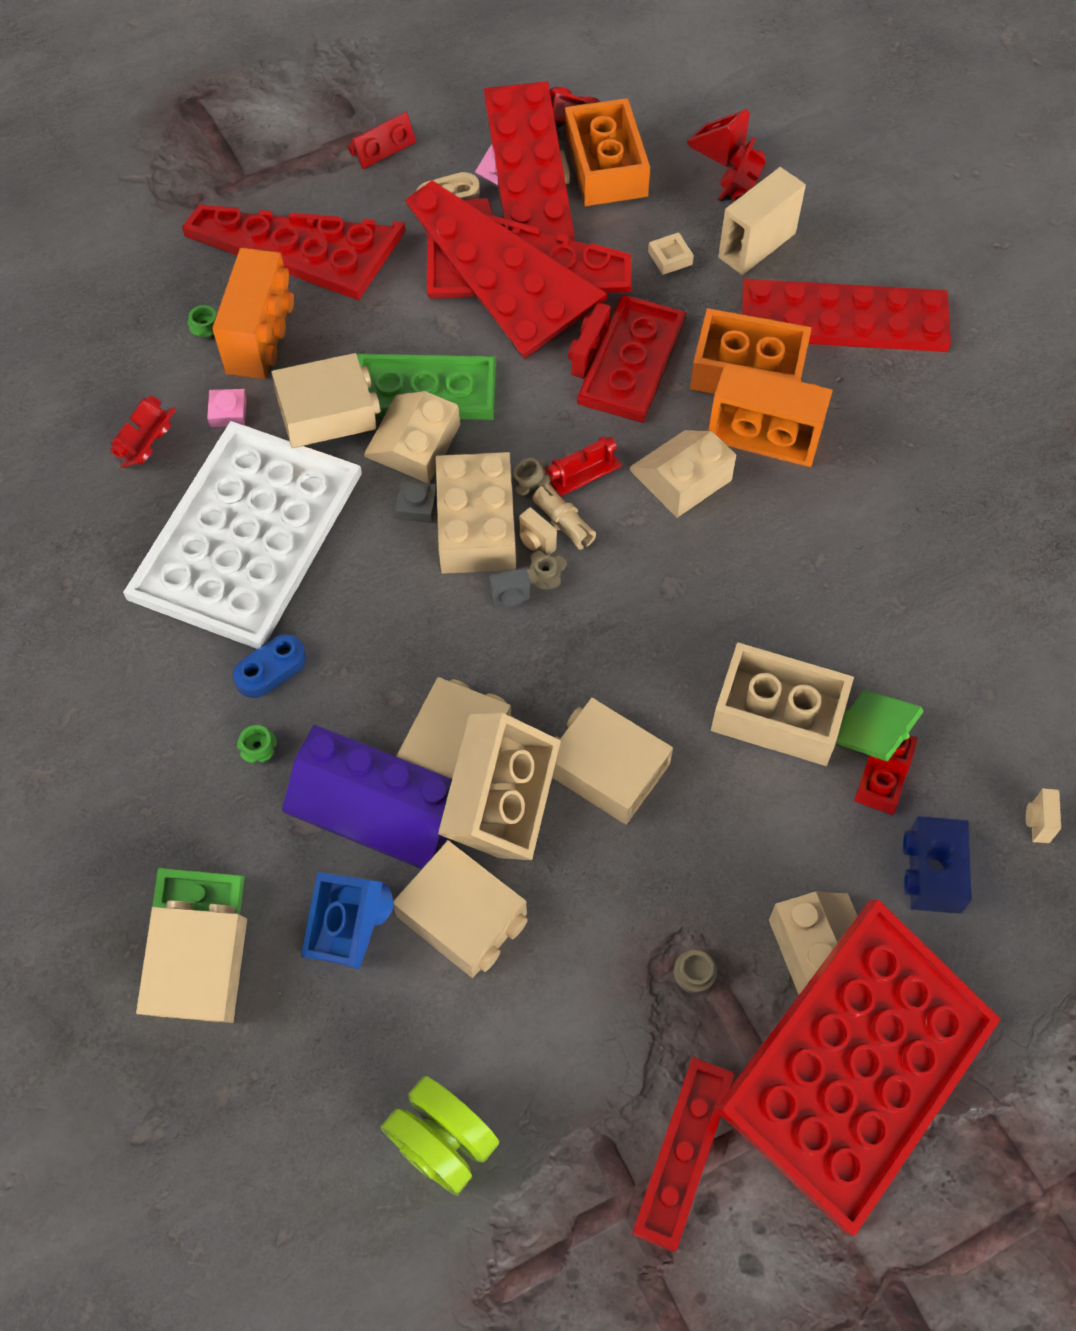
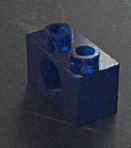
[903,816,972,914]

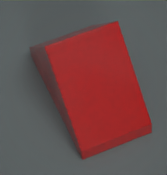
[687,108,750,167]

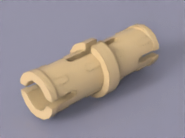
[533,484,596,550]

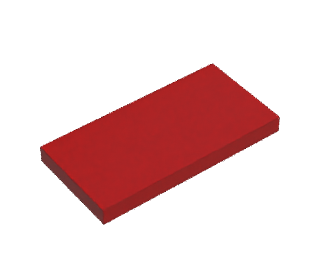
[577,294,687,423]

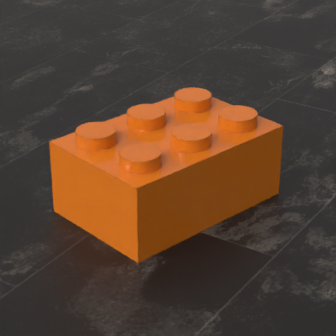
[564,98,650,207]
[212,248,294,380]
[690,308,812,394]
[709,363,833,467]

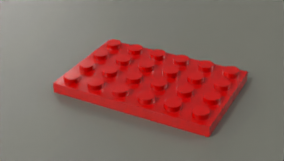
[715,899,1001,1236]

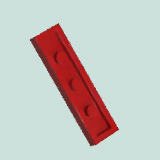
[632,1057,735,1253]

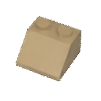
[364,391,461,484]
[630,430,736,518]
[769,891,857,995]

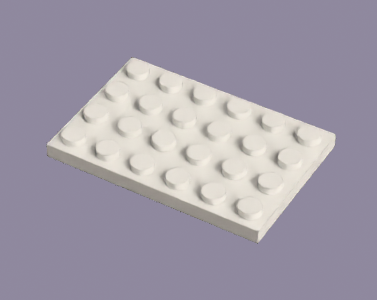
[123,421,362,649]

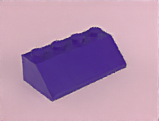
[282,725,452,869]

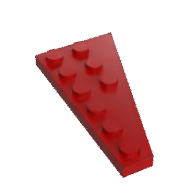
[182,204,406,301]

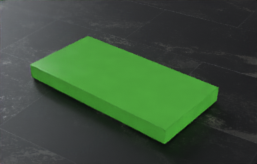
[357,354,496,420]

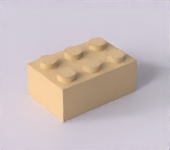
[436,452,516,574]
[711,642,854,766]
[438,712,561,860]

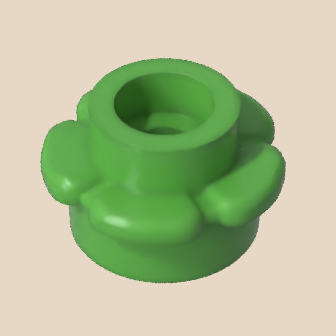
[187,305,217,337]
[237,725,277,763]

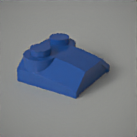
[301,872,394,969]

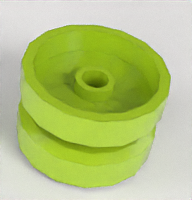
[380,1076,499,1196]

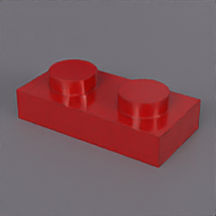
[568,302,611,379]

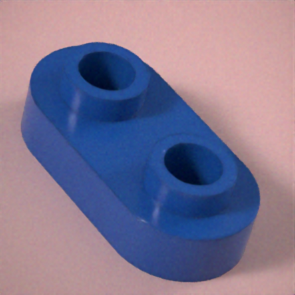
[233,635,306,698]

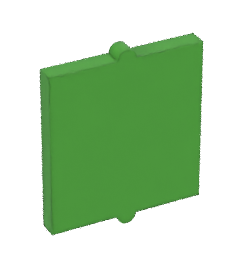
[836,689,924,762]

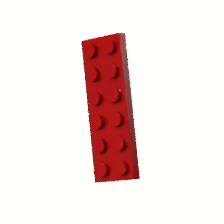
[484,81,575,241]
[741,278,951,352]

